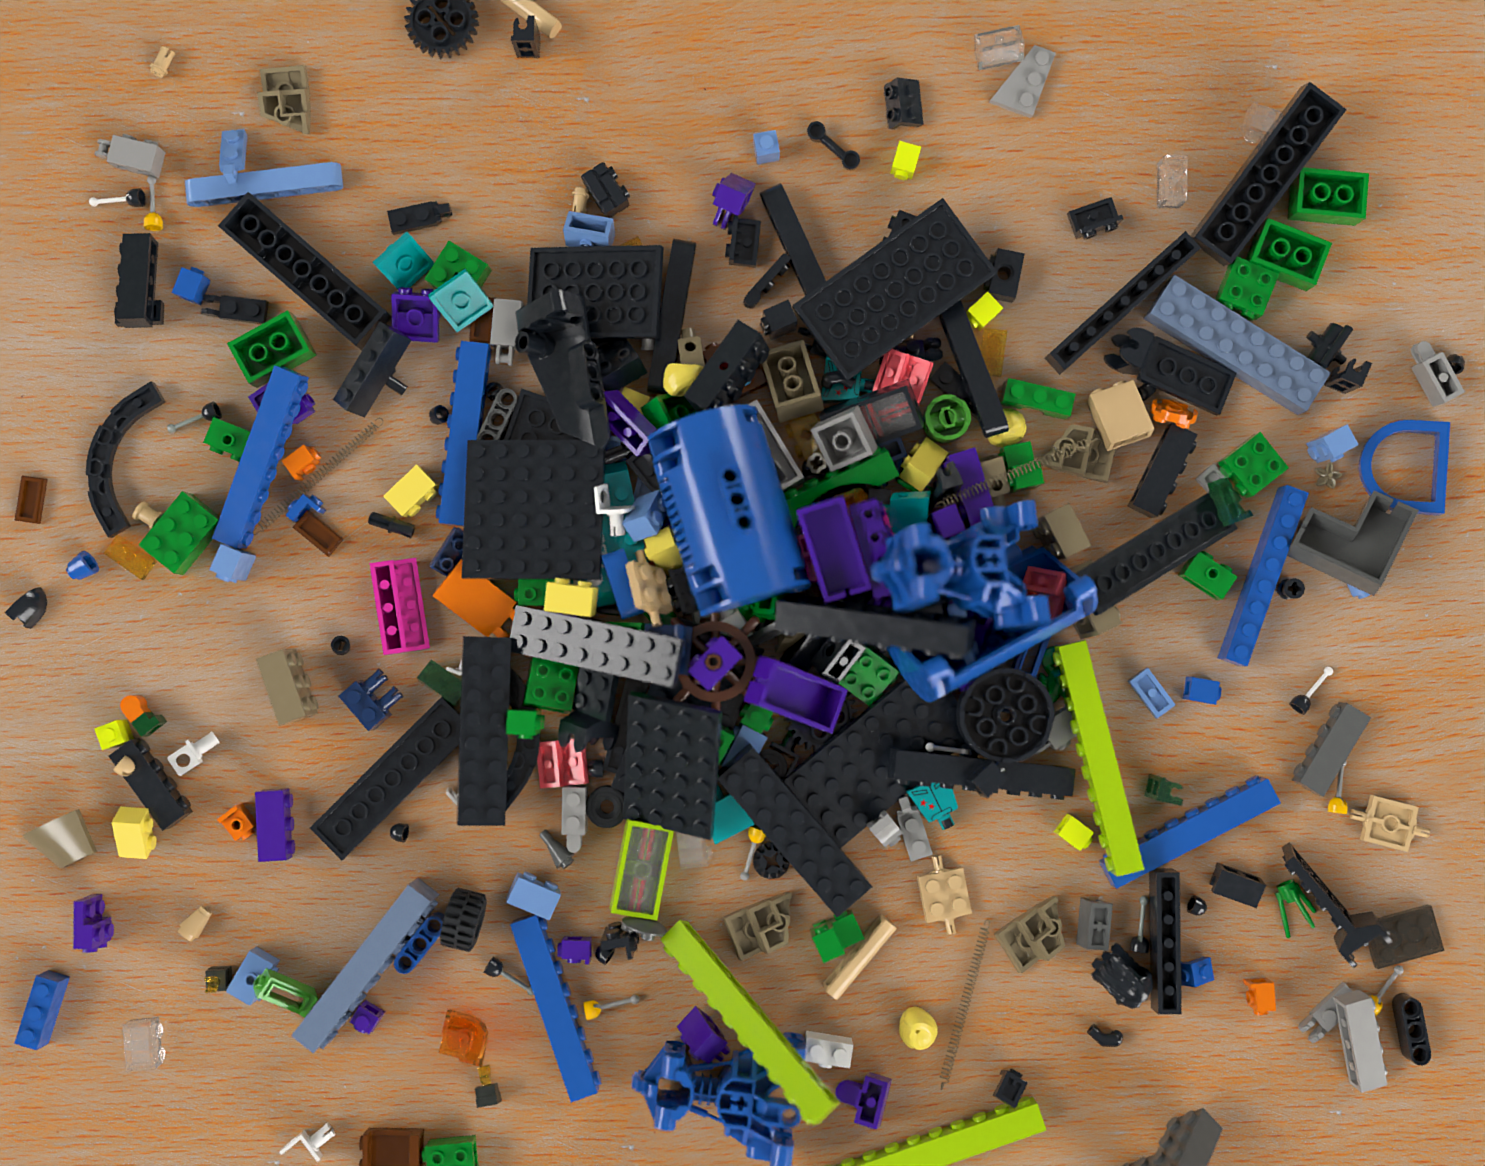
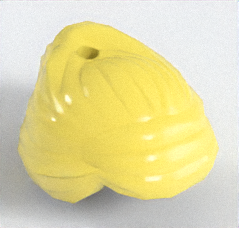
[663,363,704,397]
[988,409,1027,447]
[899,1007,938,1050]

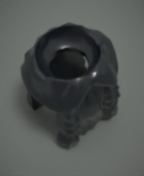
[1091,942,1153,1009]

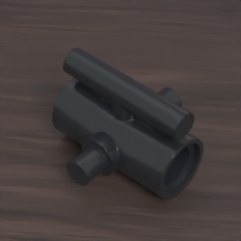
[1306,323,1353,369]

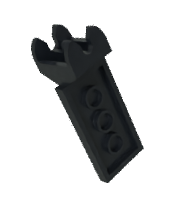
[1104,328,1237,416]
[558,619,619,753]
[1282,842,1393,968]

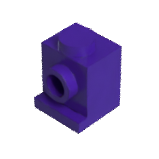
[557,936,592,965]
[350,1000,385,1034]

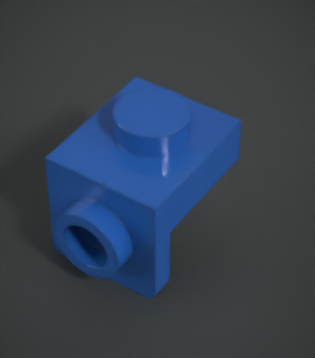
[286,494,326,522]
[1181,956,1215,987]

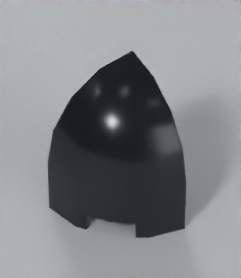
[4,587,47,629]

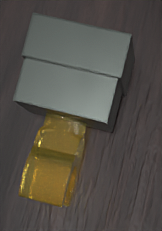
[204,966,232,993]
[475,1065,502,1108]

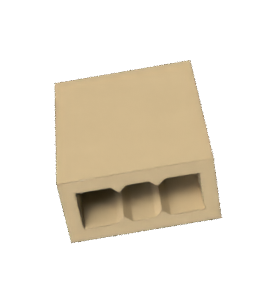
[1087,380,1155,451]

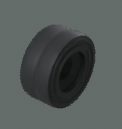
[586,785,624,828]

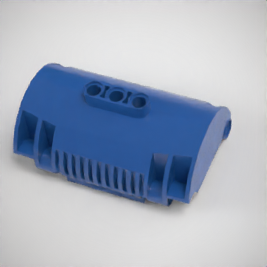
[647,404,812,616]
[886,543,1098,703]

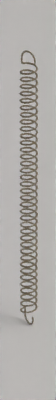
[253,418,383,535]
[934,437,1098,508]
[940,919,990,1090]

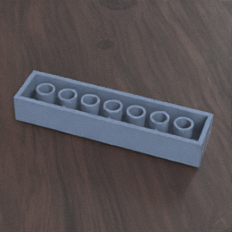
[1143,274,1331,415]
[291,878,440,1053]

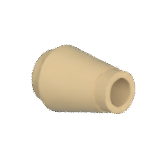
[177,905,212,942]

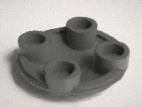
[621,916,667,941]

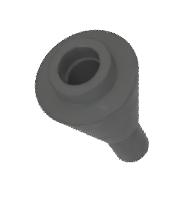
[539,830,575,869]

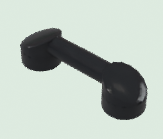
[807,121,860,170]

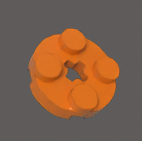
[1150,399,1198,429]

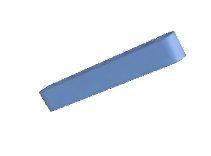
[185,162,343,207]

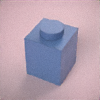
[753,130,780,165]

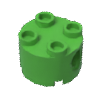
[923,394,971,443]

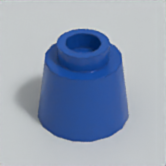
[66,551,99,580]

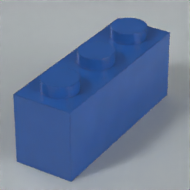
[14,970,70,1051]

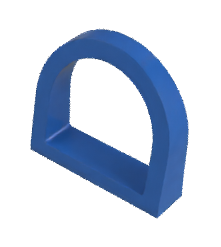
[1359,420,1450,516]

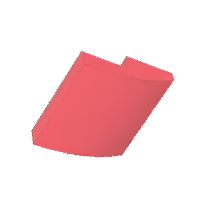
[872,349,934,405]
[1022,566,1066,620]
[537,738,589,788]

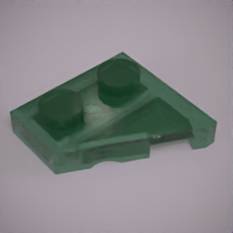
[1207,477,1253,527]

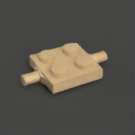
[626,550,673,627]
[1349,795,1430,852]
[917,855,972,935]

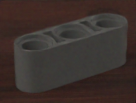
[476,388,519,440]

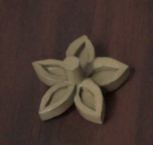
[1314,462,1343,489]

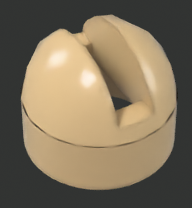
[113,755,135,776]

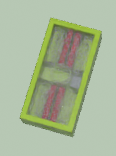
[609,819,674,921]

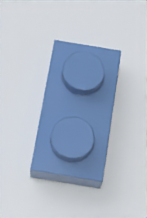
[1128,668,1176,719]

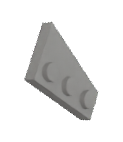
[989,45,1056,118]

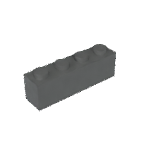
[1292,702,1371,797]

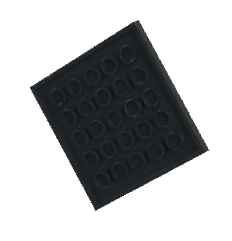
[461,440,606,580]

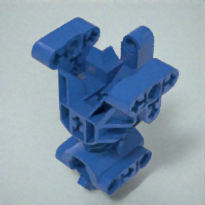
[871,500,1051,633]
[631,1032,806,1166]

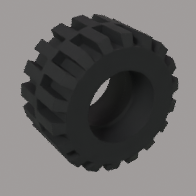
[440,888,487,952]

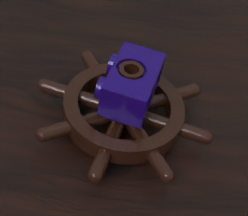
[670,612,777,710]

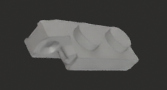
[896,795,933,861]

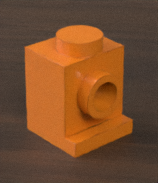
[282,445,322,481]
[217,803,256,841]
[1243,978,1276,1015]

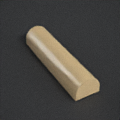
[500,0,562,38]
[823,914,897,1000]

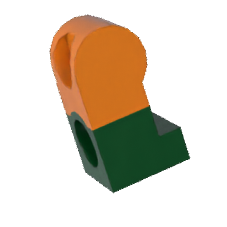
[120,695,167,737]

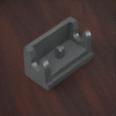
[1076,898,1113,951]

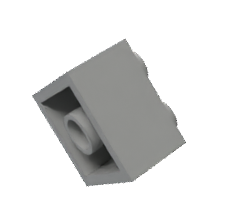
[811,405,878,472]

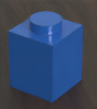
[172,267,211,305]
[1182,677,1222,705]

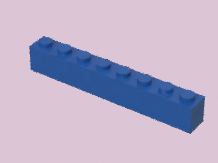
[436,341,492,527]
[212,365,309,549]
[1217,485,1309,667]
[1099,775,1281,889]
[510,914,602,1102]

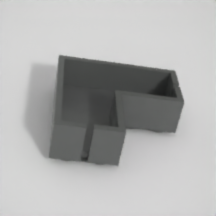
[1287,490,1419,596]
[1123,1108,1223,1166]

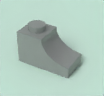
[866,810,903,847]

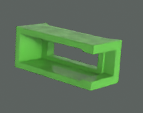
[253,968,319,1018]

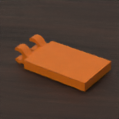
[432,559,516,637]

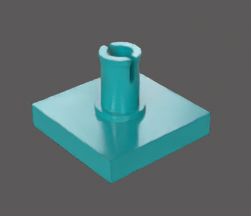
[373,232,435,289]
[428,268,494,332]

